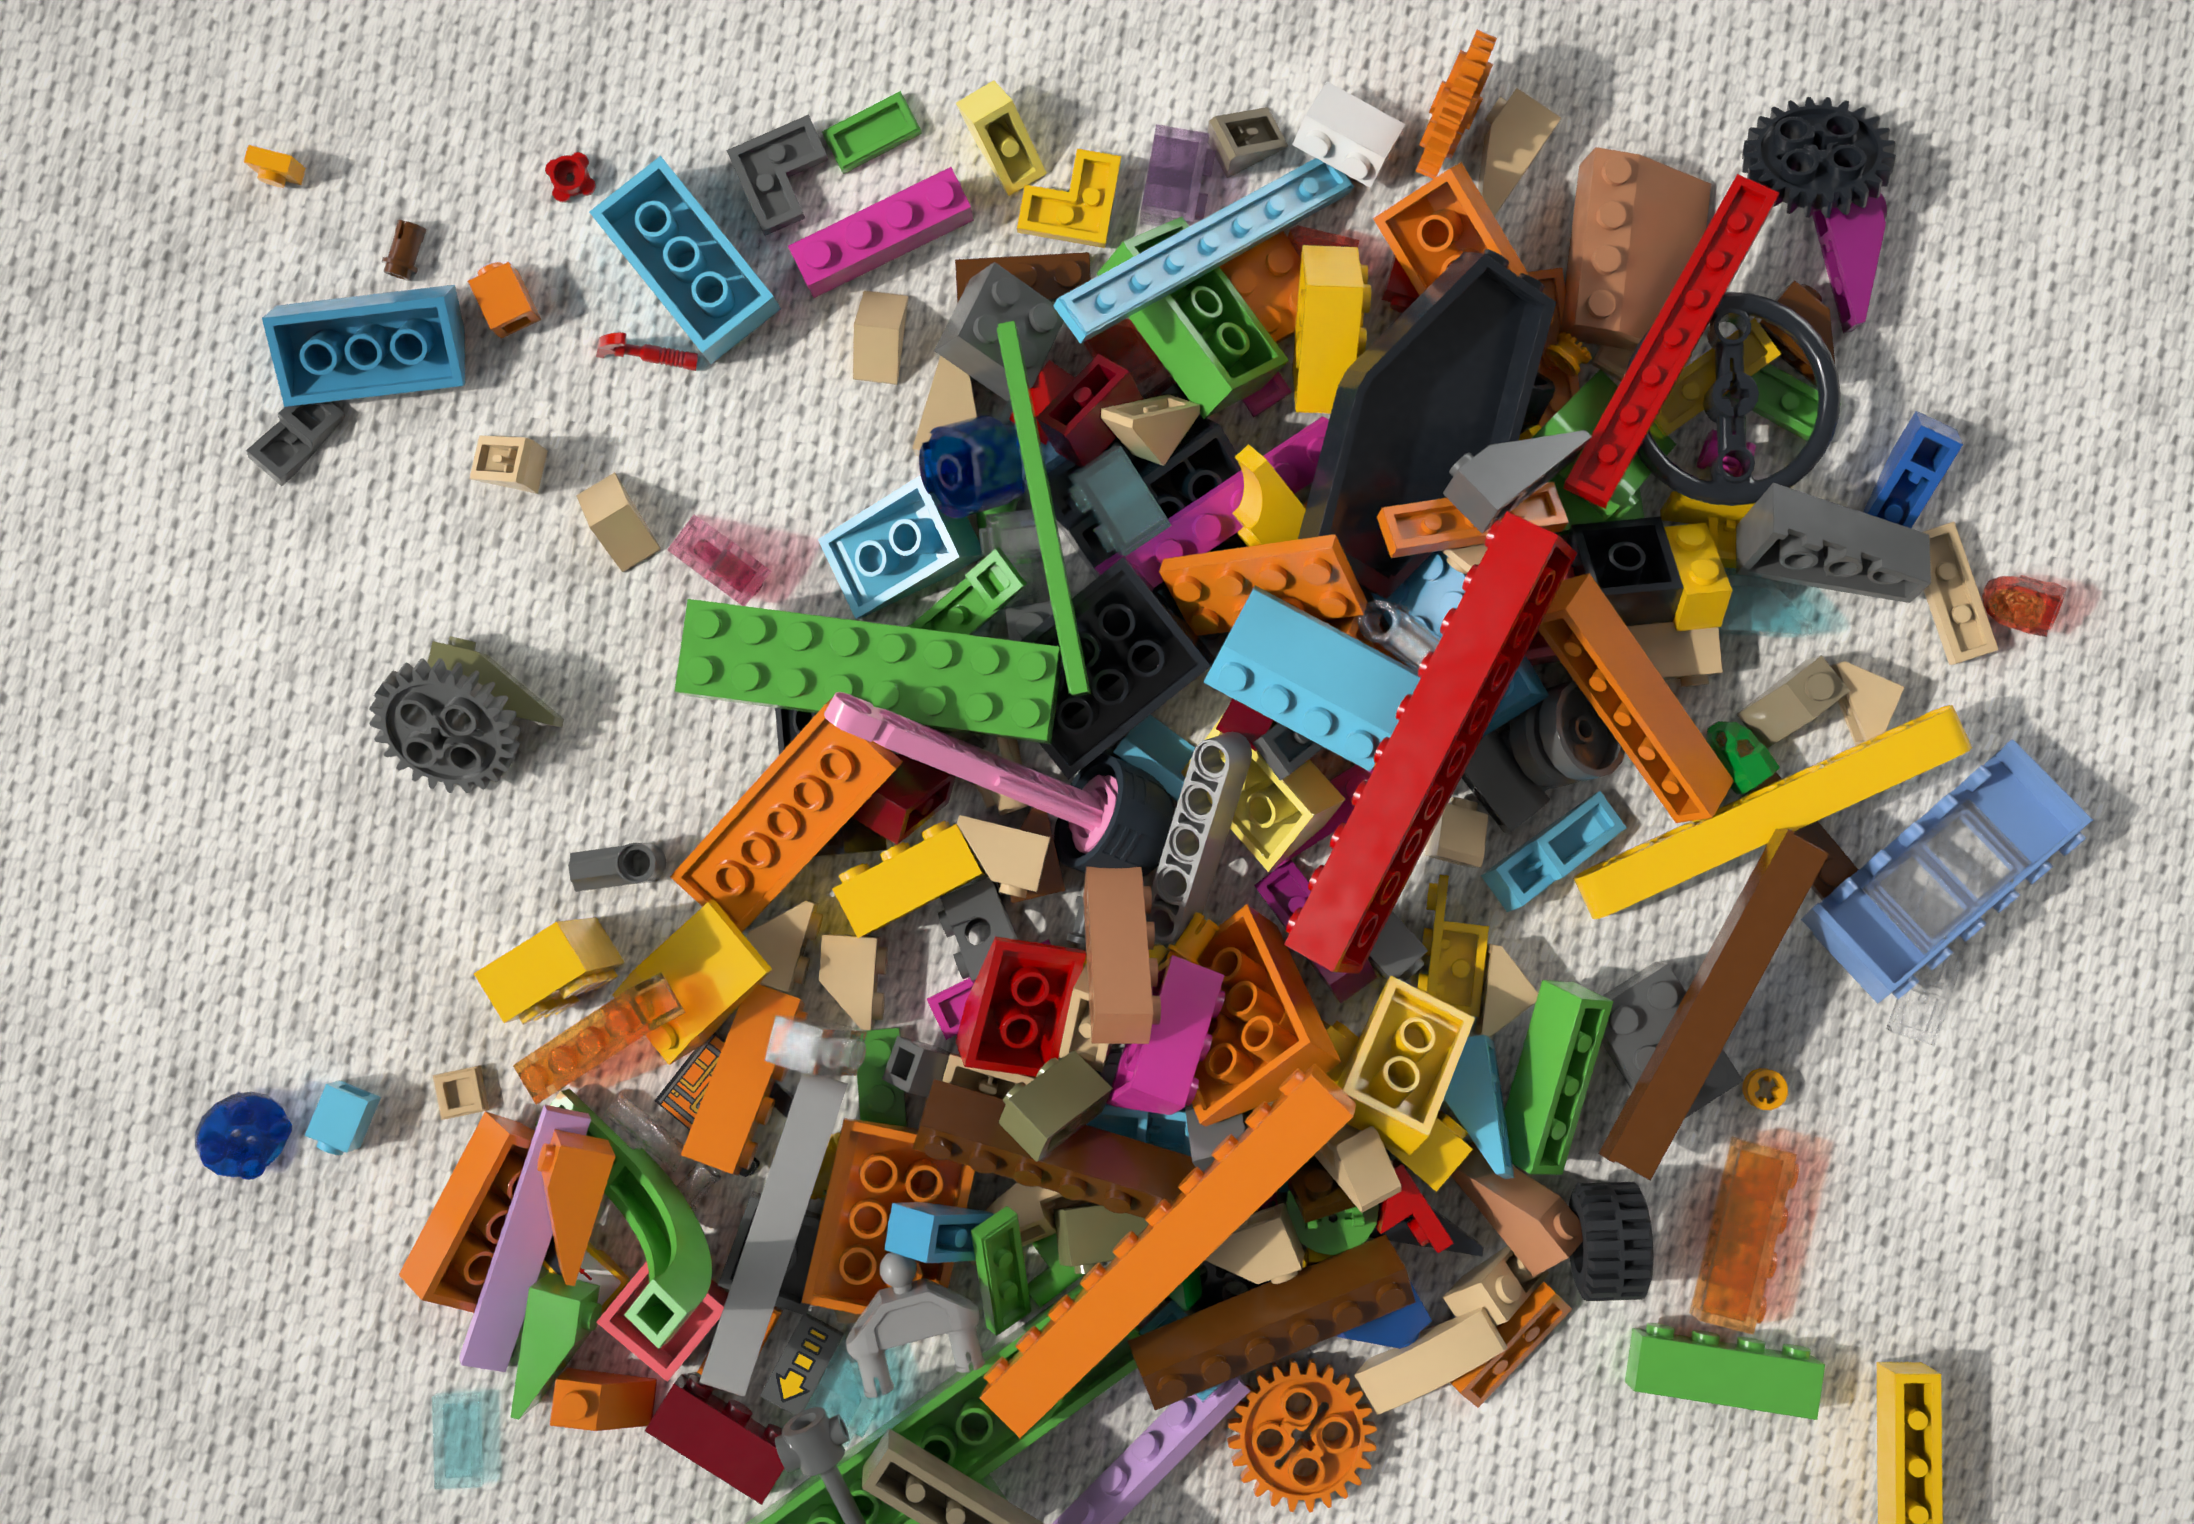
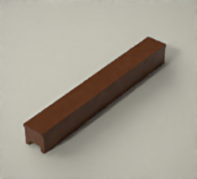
[1598,829,1829,1181]

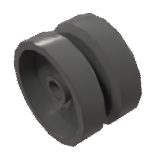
[1509,680,1625,789]

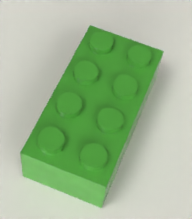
[1097,216,1289,419]

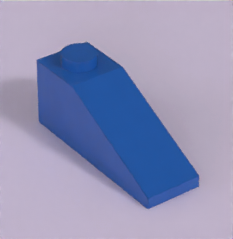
[1863,411,1963,528]

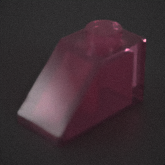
[667,515,771,606]

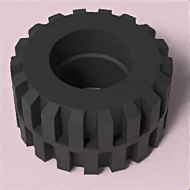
[1569,1182,1654,1301]

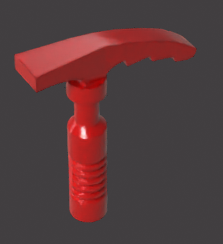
[596,332,698,371]

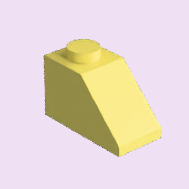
[956,80,1047,196]

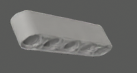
[1146,731,1252,945]

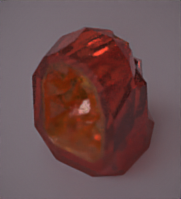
[1982,575,2067,637]

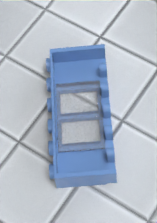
[1801,739,2093,1004]

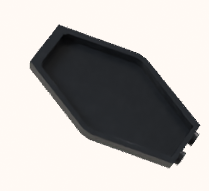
[1298,249,1556,599]

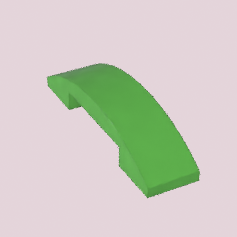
[905,547,1027,635]

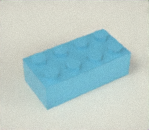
[589,155,781,364]

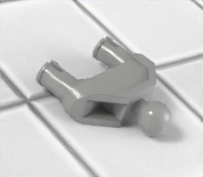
[846,1252,985,1398]

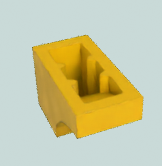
[1232,445,1306,547]

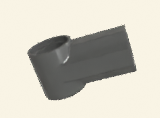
[568,843,666,892]

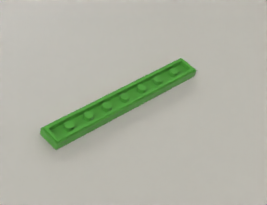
[996,321,1091,697]

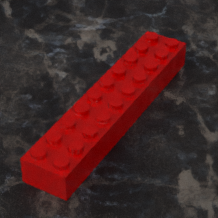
[1284,511,1577,974]

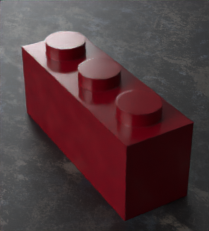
[645,1374,784,1505]

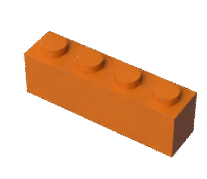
[681,984,808,1176]

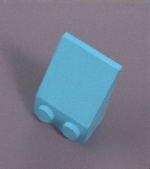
[818,475,985,619]

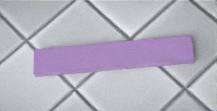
[459,1105,591,1372]

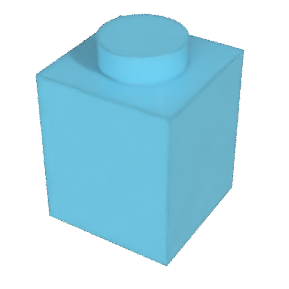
[305,1080,381,1156]

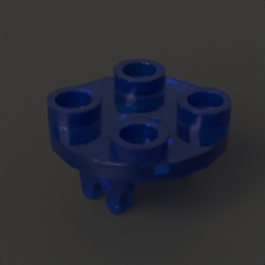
[195,1091,292,1180]

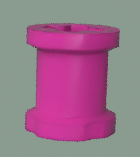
[1697,429,1756,477]

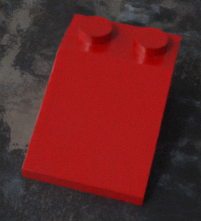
[955,936,1086,1077]

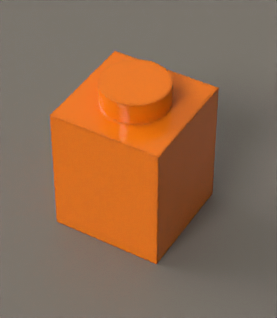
[468,262,541,339]

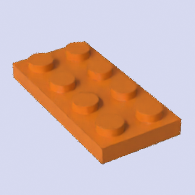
[1159,534,1367,636]

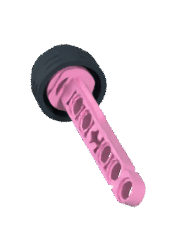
[824,692,1175,877]

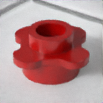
[545,152,596,203]

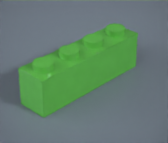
[1505,980,1613,1175]
[1625,1323,1825,1420]

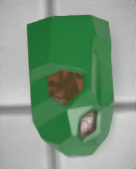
[1706,721,1780,795]

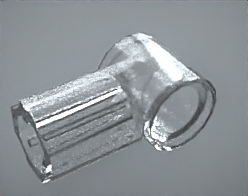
[1358,600,1441,672]

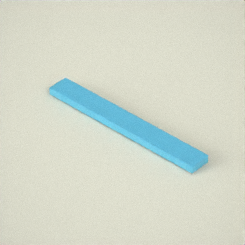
[1053,158,1354,344]

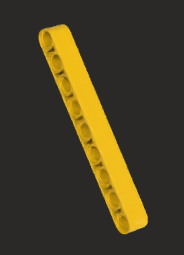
[1573,705,1973,919]

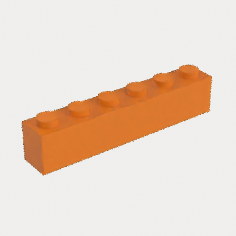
[1538,573,1734,823]

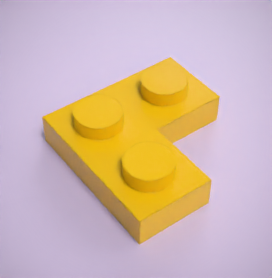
[1017,148,1121,248]

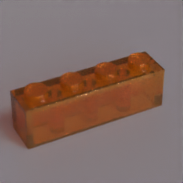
[513,972,685,1105]
[1689,1136,1799,1335]

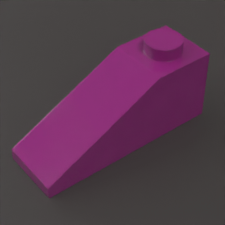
[1812,193,1887,334]
[1254,859,1377,1004]

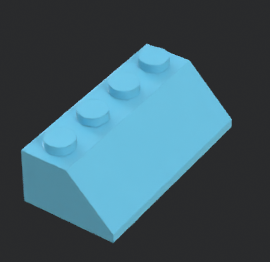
[1203,585,1421,771]

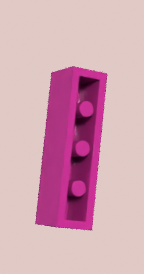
[788,167,974,298]

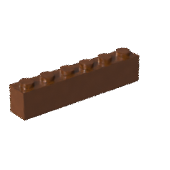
[913,1079,1196,1218]
[1127,1234,1416,1411]

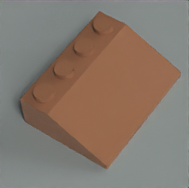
[1559,147,1711,359]

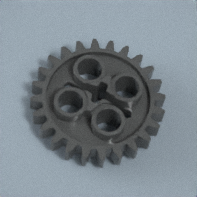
[369,658,521,793]

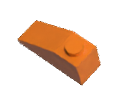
[537,1129,615,1286]

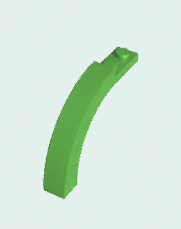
[535,1088,712,1349]

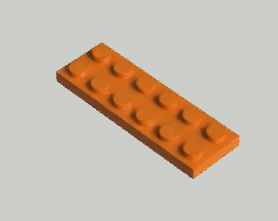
[670,697,903,932]

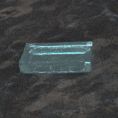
[432,1392,484,1489]

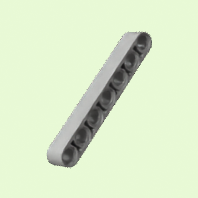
[699,1070,848,1397]

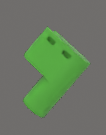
[1028,1234,1084,1308]

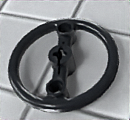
[1625,292,1841,506]

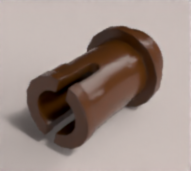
[382,220,426,281]

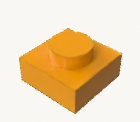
[244,145,306,188]

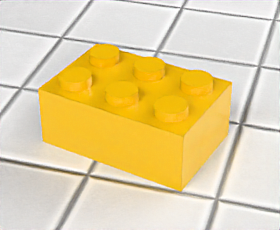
[1292,245,1371,414]
[832,820,986,938]

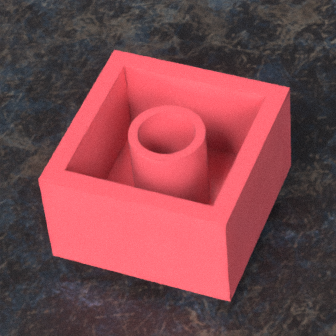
[596,1261,729,1382]

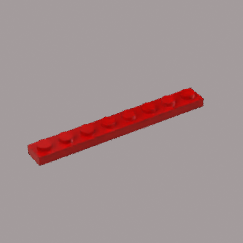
[1563,174,1779,509]

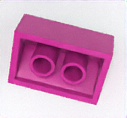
[1106,955,1225,1115]

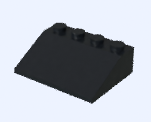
[1020,556,1215,780]

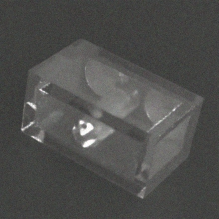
[765,1015,867,1076]

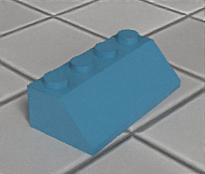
[262,285,465,407]

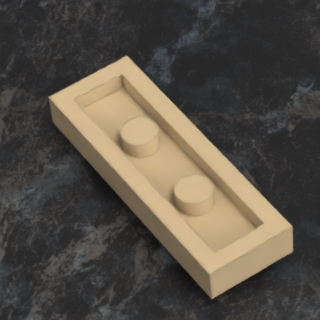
[1923,522,1999,665]

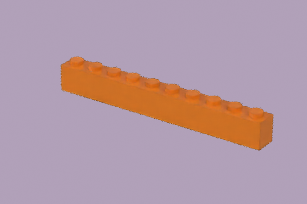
[980,1063,1356,1438]

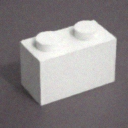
[1292,81,1406,188]

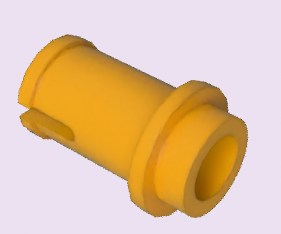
[1166,912,1220,965]

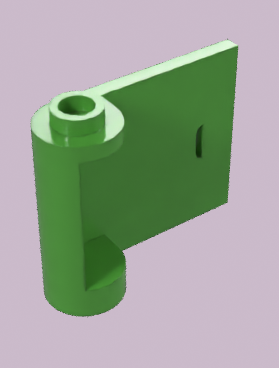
[1532,369,1677,520]

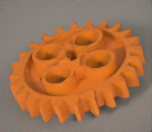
[1415,29,1497,179]
[1227,1358,1377,1512]

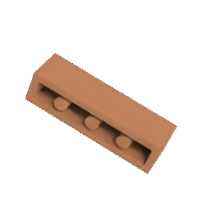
[1083,867,1161,1044]

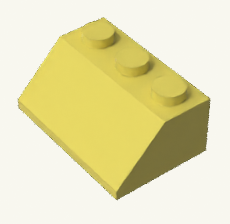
[1181,715,1345,872]

